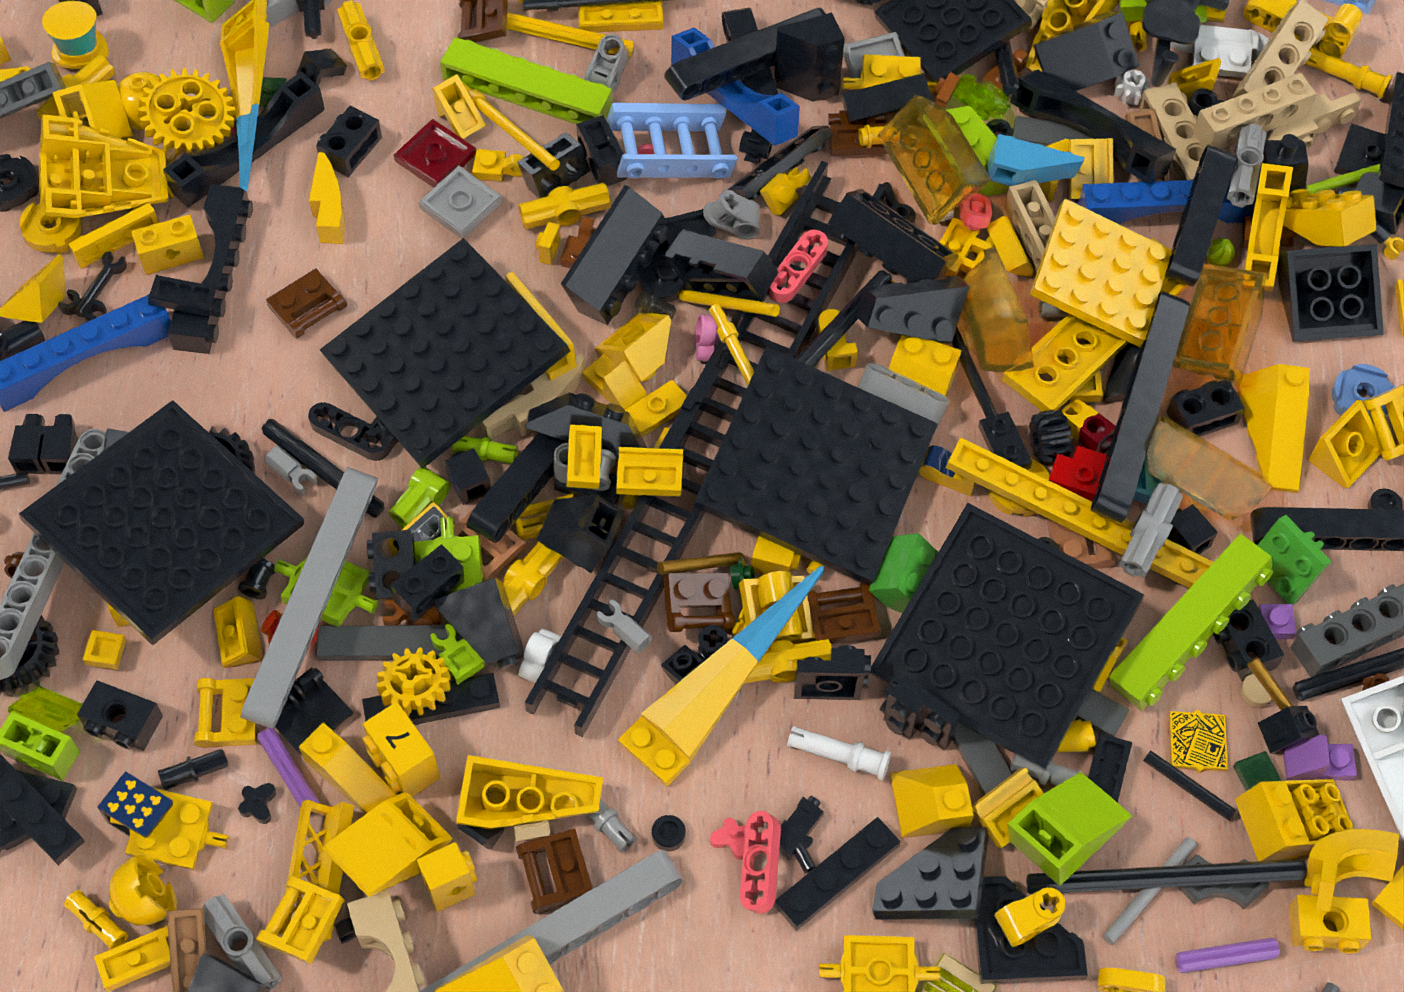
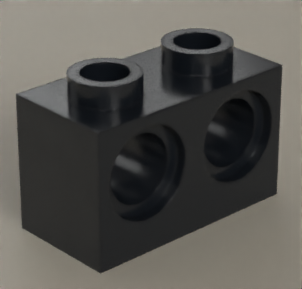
[316,105,382,178]
[576,115,627,187]
[518,132,590,199]
[1166,378,1245,442]
[367,530,415,598]
[390,544,464,622]
[1213,599,1284,681]

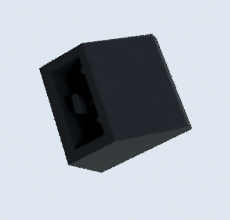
[536,495,625,573]

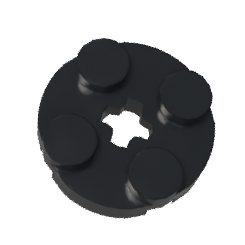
[0,154,39,212]

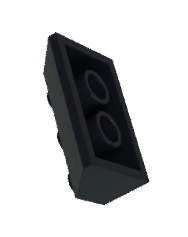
[774,12,845,102]

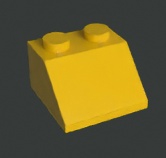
[889,334,962,397]

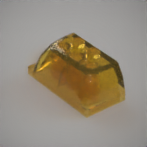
[877,95,991,225]
[958,247,1034,373]
[1173,264,1265,386]
[1147,413,1273,521]

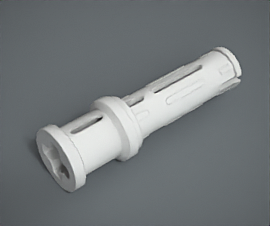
[787,726,892,781]

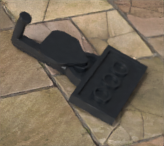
[1142,0,1229,87]

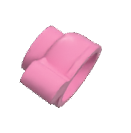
[695,314,720,362]

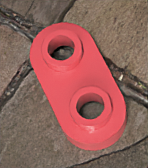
[959,191,992,230]

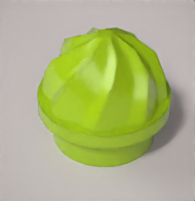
[1206,236,1235,267]

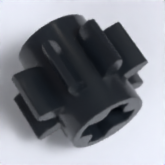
[739,129,773,164]

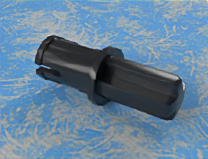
[158,749,228,791]

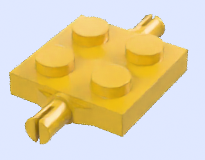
[841,54,937,115]
[110,788,229,871]
[818,935,940,992]

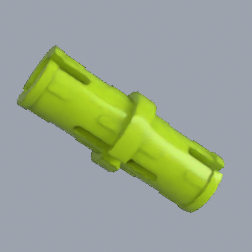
[452,436,519,464]

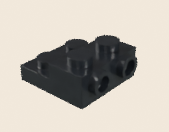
[794,645,871,700]
[879,675,960,750]

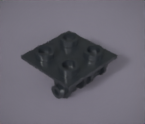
[275,667,353,756]

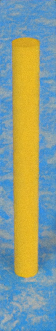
[679,289,780,317]

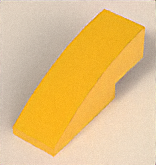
[309,152,345,244]

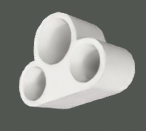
[518,628,561,683]

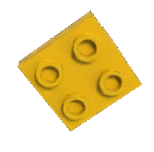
[739,571,815,643]

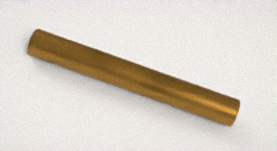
[657,552,744,575]
[1247,657,1294,710]

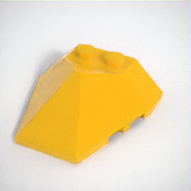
[39,115,168,218]

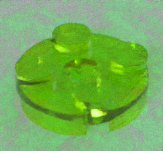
[953,74,1011,120]

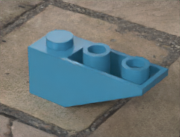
[986,134,1085,186]

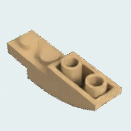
[1269,92,1361,150]
[481,353,585,441]

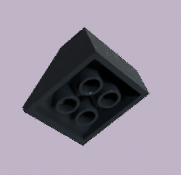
[1277,244,1384,342]

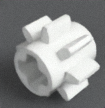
[1114,70,1150,106]

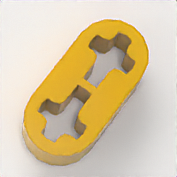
[1098,967,1166,992]

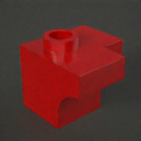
[1049,446,1107,502]

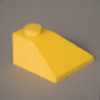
[595,312,671,382]
[890,764,974,838]

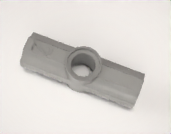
[1227,123,1267,208]
[1119,483,1183,578]
[203,894,282,992]

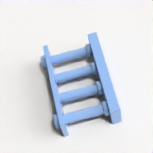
[607,103,737,179]

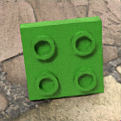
[1257,515,1332,605]

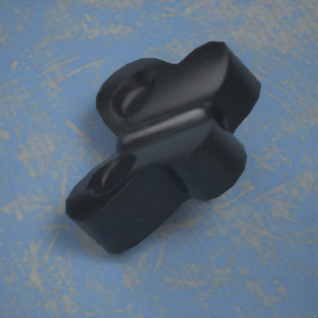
[238,783,276,824]

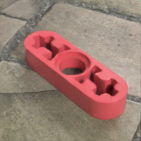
[768,230,828,303]
[740,811,781,914]

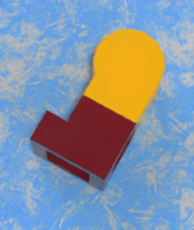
[1061,399,1116,454]

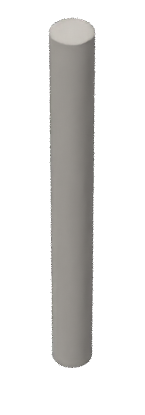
[1102,837,1197,945]

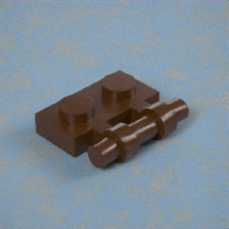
[828,110,890,156]

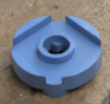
[1332,364,1395,424]

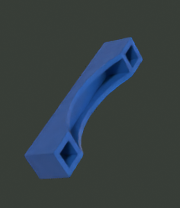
[671,27,800,146]
[1078,177,1259,224]
[0,294,171,412]

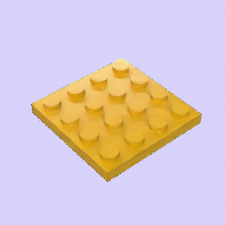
[1030,199,1172,347]

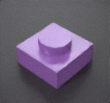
[1258,604,1296,639]

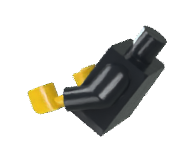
[1338,172,1404,260]

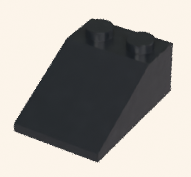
[1033,11,1140,91]

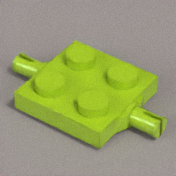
[414,517,483,625]
[274,558,379,627]

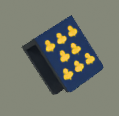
[97,771,173,838]

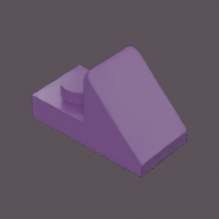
[1283,735,1357,781]

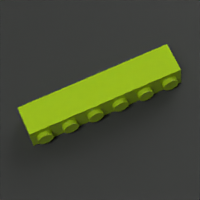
[440,37,613,124]
[1109,533,1273,712]

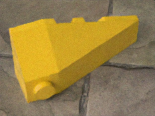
[1025,0,1120,72]
[456,755,604,829]

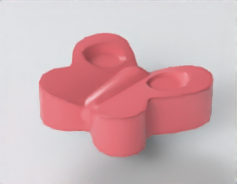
[710,818,746,860]

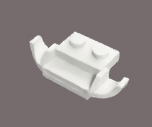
[1170,25,1269,78]

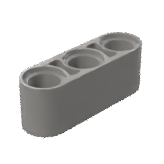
[857,363,950,429]

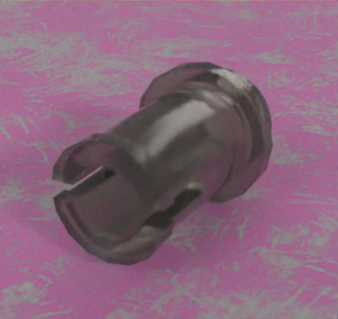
[635,291,676,320]

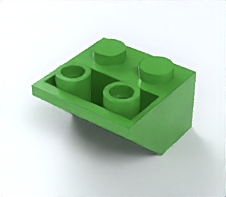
[869,533,938,613]

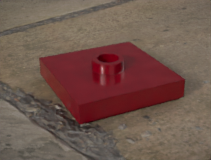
[393,119,476,188]

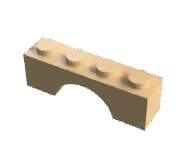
[347,890,425,992]

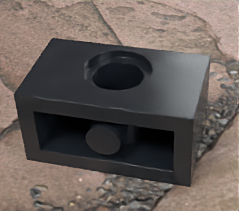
[77,680,163,751]

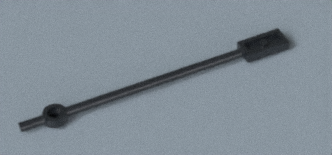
[883,182,1032,470]

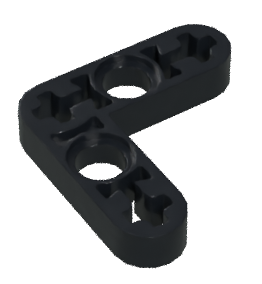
[308,402,398,461]

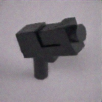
[779,795,824,874]

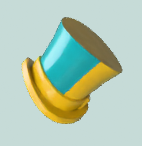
[42,1,109,69]

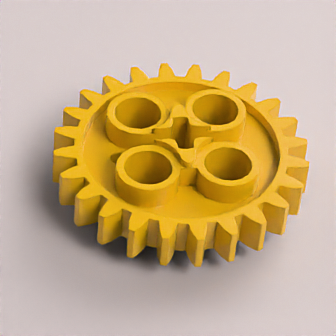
[138,68,235,156]

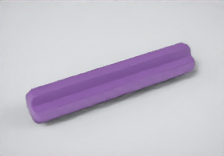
[258,728,319,815]
[1175,938,1280,973]

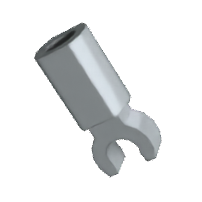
[265,446,318,496]
[596,599,652,654]

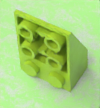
[1008,772,1132,886]

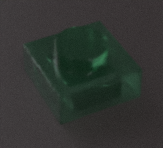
[259,77,287,107]
[1233,751,1282,791]

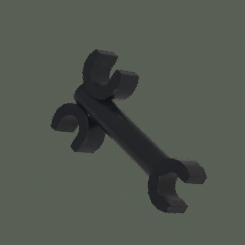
[58,251,127,322]

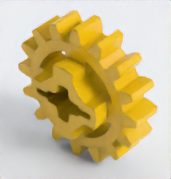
[377,647,451,716]

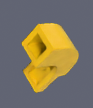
[1304,829,1399,912]

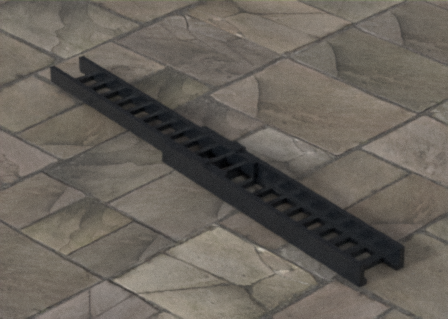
[525,161,886,737]

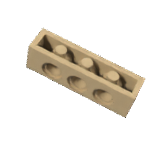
[1232,0,1329,98]
[1193,73,1316,149]
[1138,82,1204,181]
[1004,180,1055,274]

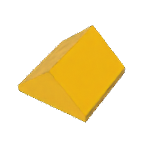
[0,254,66,323]
[1308,400,1383,488]

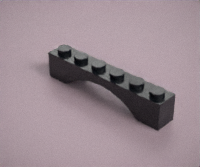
[1010,70,1176,183]
[163,71,325,208]
[167,184,253,354]

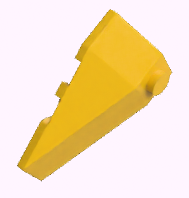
[1238,364,1310,493]

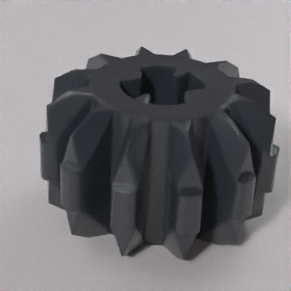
[1029,410,1073,463]

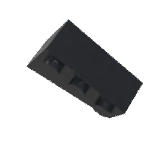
[664,230,779,299]
[856,275,970,344]

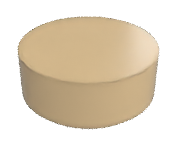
[1240,674,1272,708]

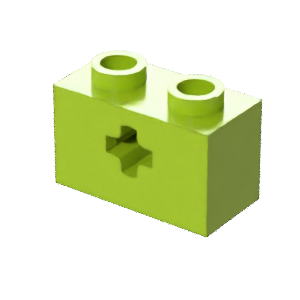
[0,711,80,781]

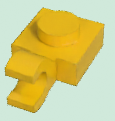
[472,149,524,182]
[760,167,812,215]

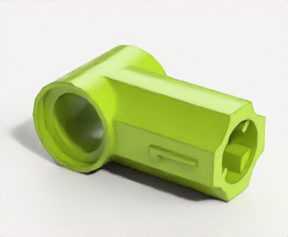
[388,467,451,528]

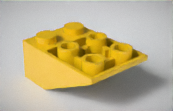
[1283,189,1376,247]
[1234,779,1354,861]
[322,792,453,897]

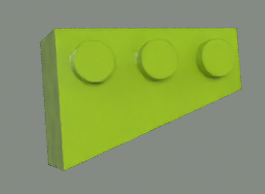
[939,106,1010,197]

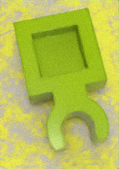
[430,624,485,685]

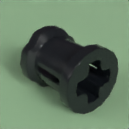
[238,558,276,600]
[698,625,728,661]

